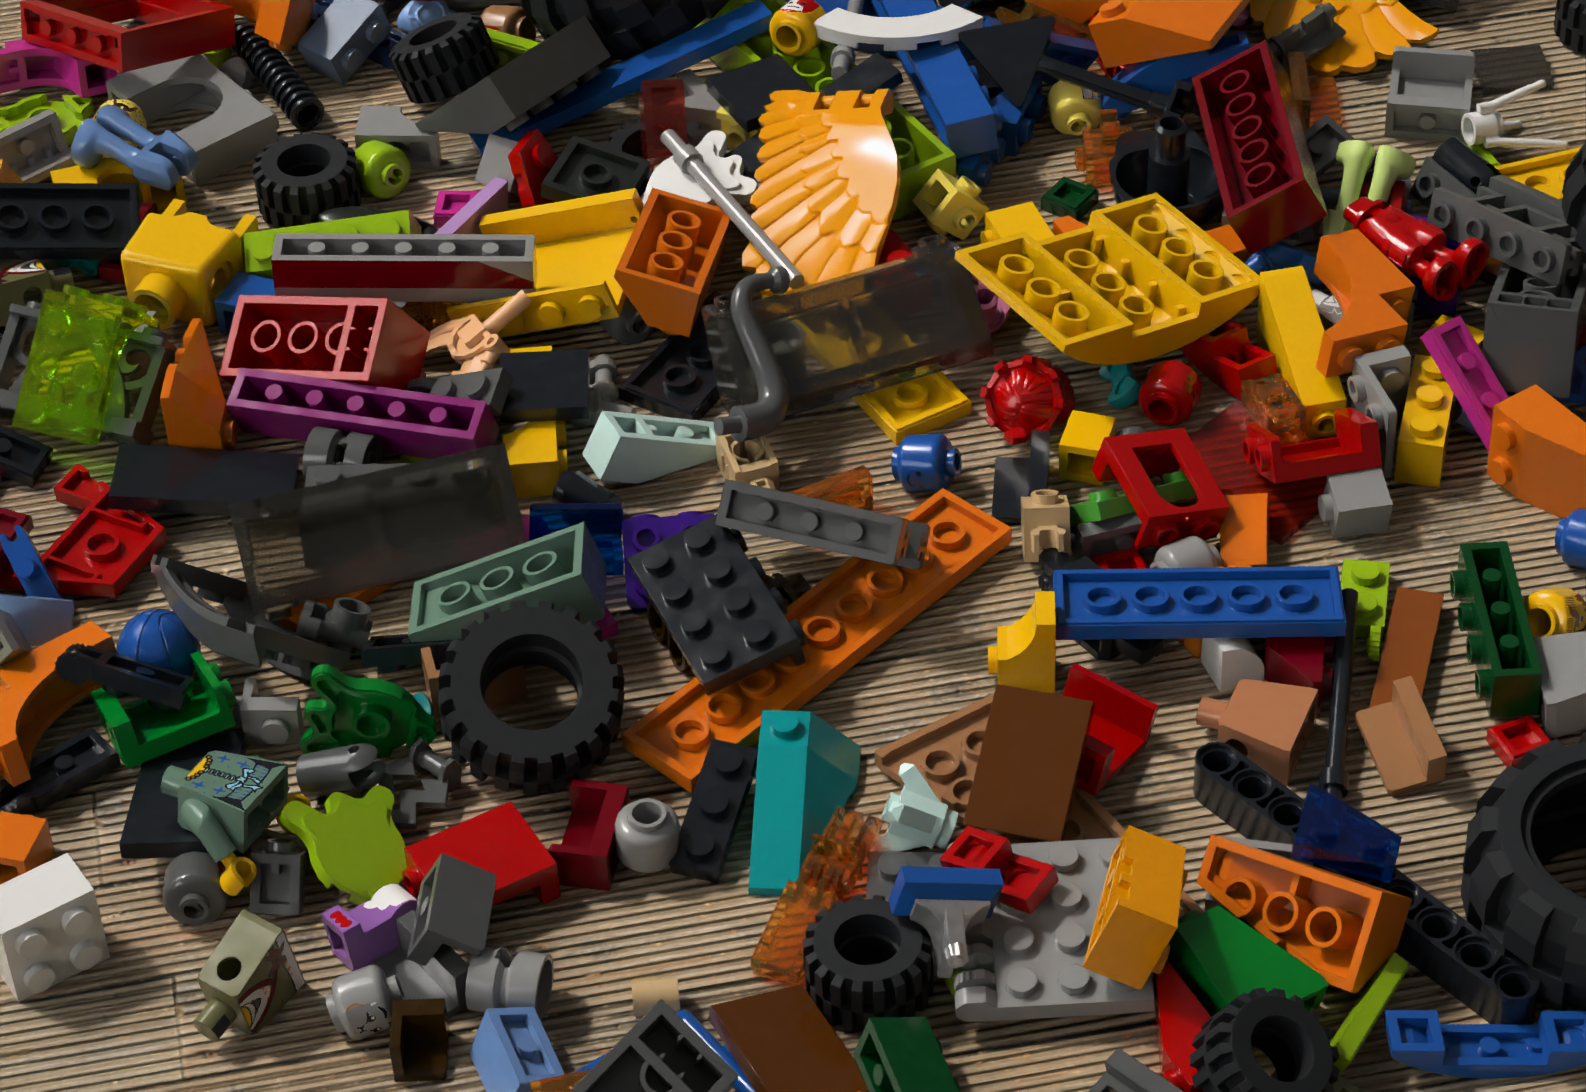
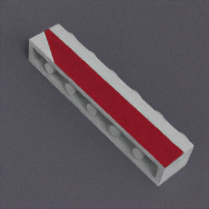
[271,233,537,303]

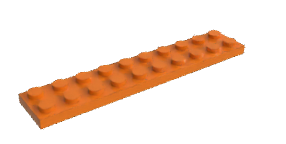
[621,488,1012,793]

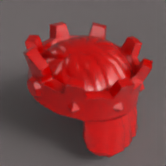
[979,355,1076,445]

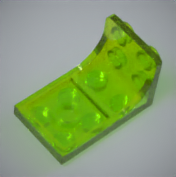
[12,285,159,447]

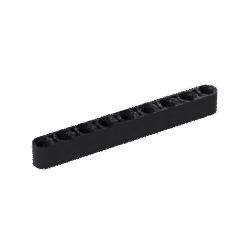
[1193,742,1540,1025]

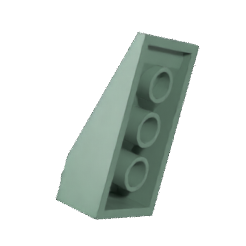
[408,522,607,642]

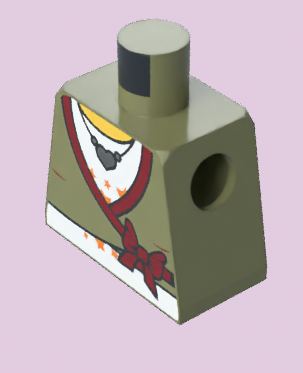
[0,259,75,327]
[193,909,306,1041]

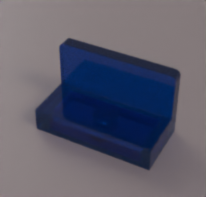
[528,503,624,576]

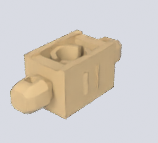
[715,432,780,491]

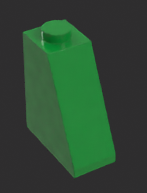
[1168,905,1329,1017]

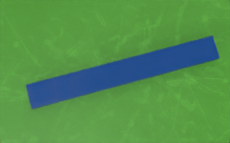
[469,0,773,157]

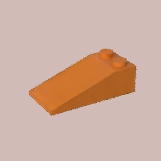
[1486,384,1586,518]

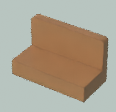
[1356,676,1447,796]

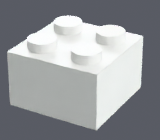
[0,853,110,1002]

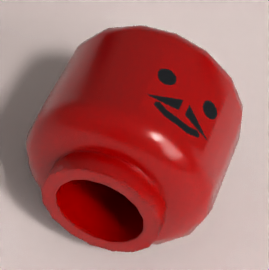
[1138,360,1202,426]

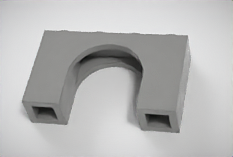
[105,54,279,186]

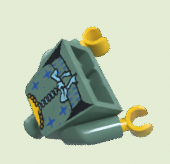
[161,750,311,896]

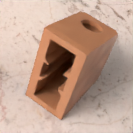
[1196,679,1318,786]

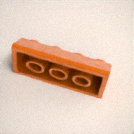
[614,188,731,337]

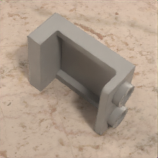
[1384,46,1476,143]

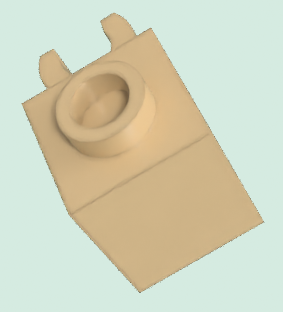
[1021,489,1071,562]

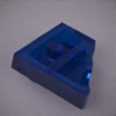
[1290,784,1402,883]

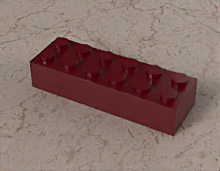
[1192,40,1328,255]

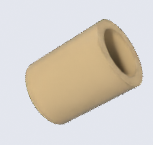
[631,977,680,1017]

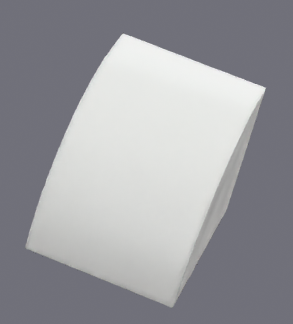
[1201,638,1265,693]

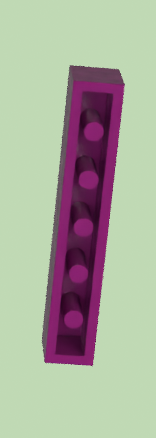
[226,367,500,462]

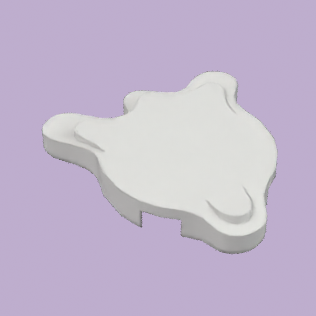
[640,130,758,207]

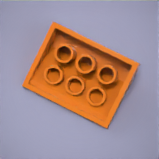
[1088,0,1250,68]

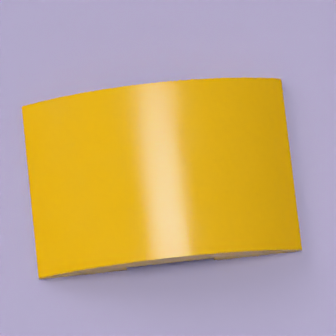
[954,192,1260,365]

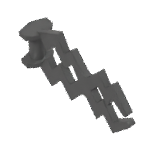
[362,738,462,829]

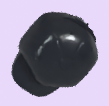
[1109,116,1223,227]

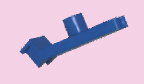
[0,525,63,599]

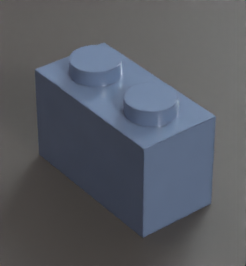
[296,0,392,85]

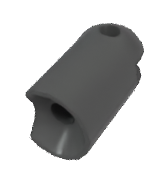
[296,743,386,799]

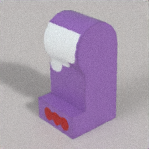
[321,884,418,971]

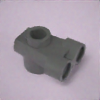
[295,597,373,654]

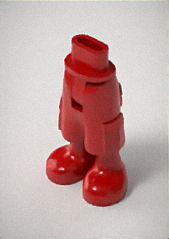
[1343,196,1490,301]

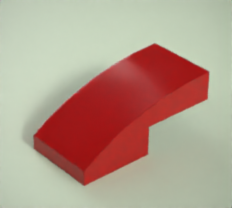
[939,826,1059,915]

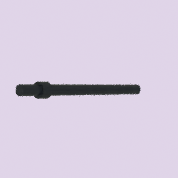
[1318,588,1359,826]

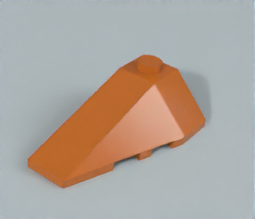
[160,318,237,450]

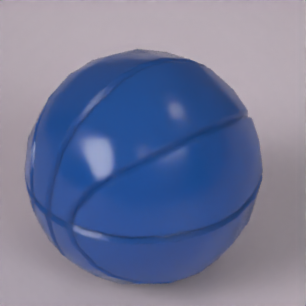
[117,609,201,677]

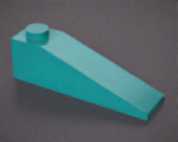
[748,710,861,896]

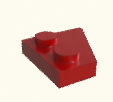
[508,129,558,207]

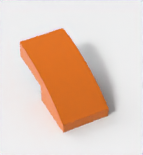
[1220,493,1270,567]

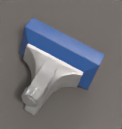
[889,866,1004,978]

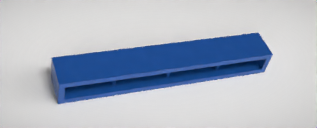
[869,0,1002,159]

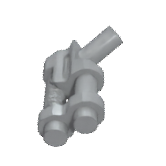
[568,354,636,427]

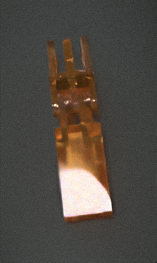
[751,806,882,986]

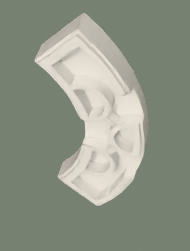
[814,4,983,51]

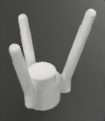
[1461,80,1568,149]

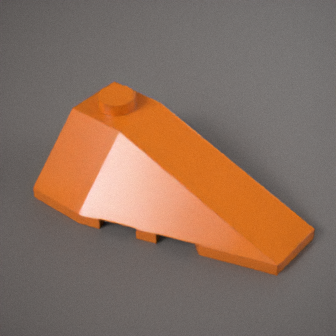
[1196,834,1412,993]

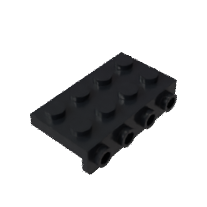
[627,514,808,696]

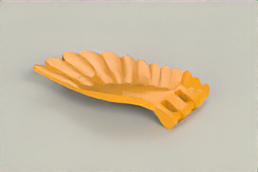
[1247,0,1439,78]
[742,89,901,311]

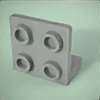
[1347,345,1411,479]

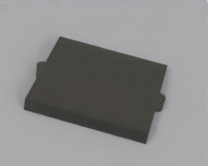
[1470,45,1554,95]

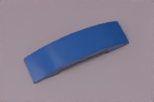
[1383,1010,1586,1079]

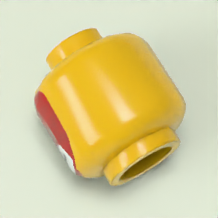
[769,0,826,57]

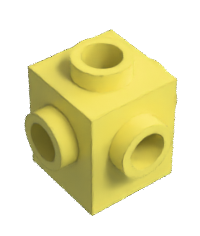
[912,168,990,241]

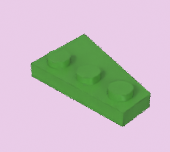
[1069,470,1197,525]

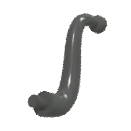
[714,266,790,442]

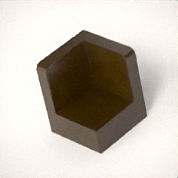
[389,998,450,1082]

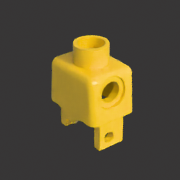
[121,198,259,330]

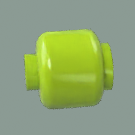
[355,140,411,199]

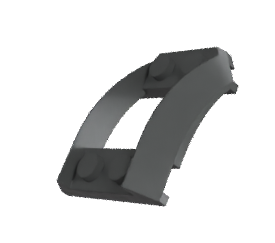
[151,554,351,680]

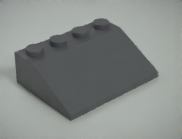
[415,15,611,134]

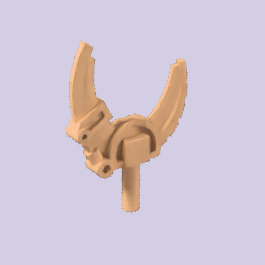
[425,289,533,376]

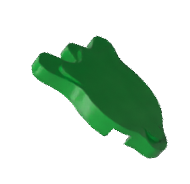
[300,664,438,758]

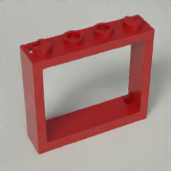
[20,0,236,73]

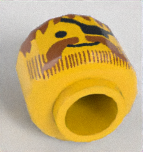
[1524,586,1586,638]

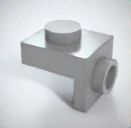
[233,678,305,744]

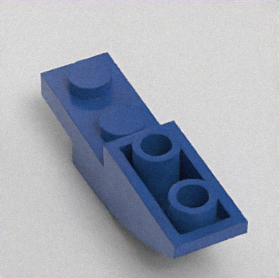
[1099,30,1250,121]
[956,76,1047,189]

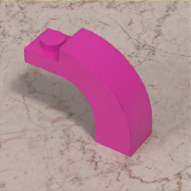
[0,39,117,98]

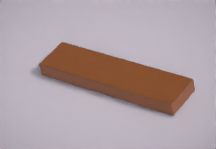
[1369,587,1444,708]

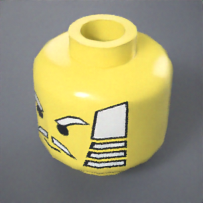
[1048,80,1102,135]

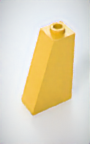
[1256,266,1347,440]

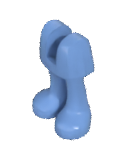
[71,105,200,191]

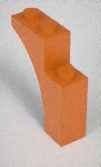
[1313,229,1415,378]
[0,620,117,787]

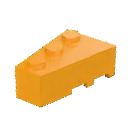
[1083,825,1188,990]

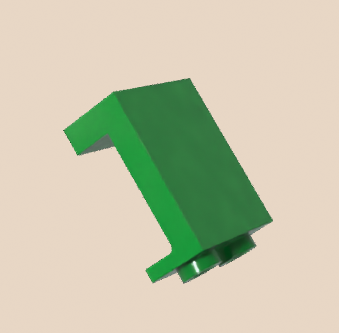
[91,651,237,769]

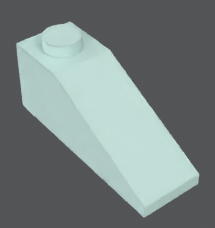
[582,410,717,484]

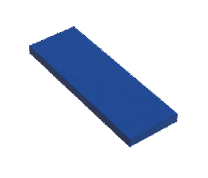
[1053,566,1346,640]

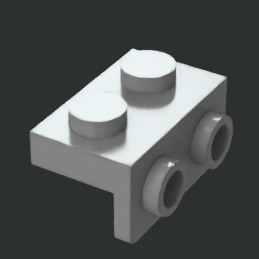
[0,109,76,183]

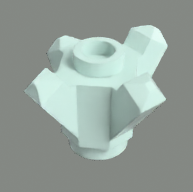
[874,763,958,852]

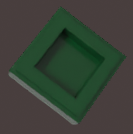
[1041,176,1099,221]

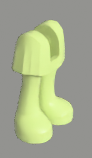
[1322,140,1416,236]

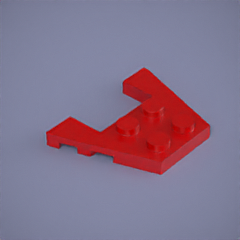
[0,464,167,598]

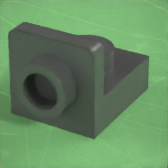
[250,838,310,915]

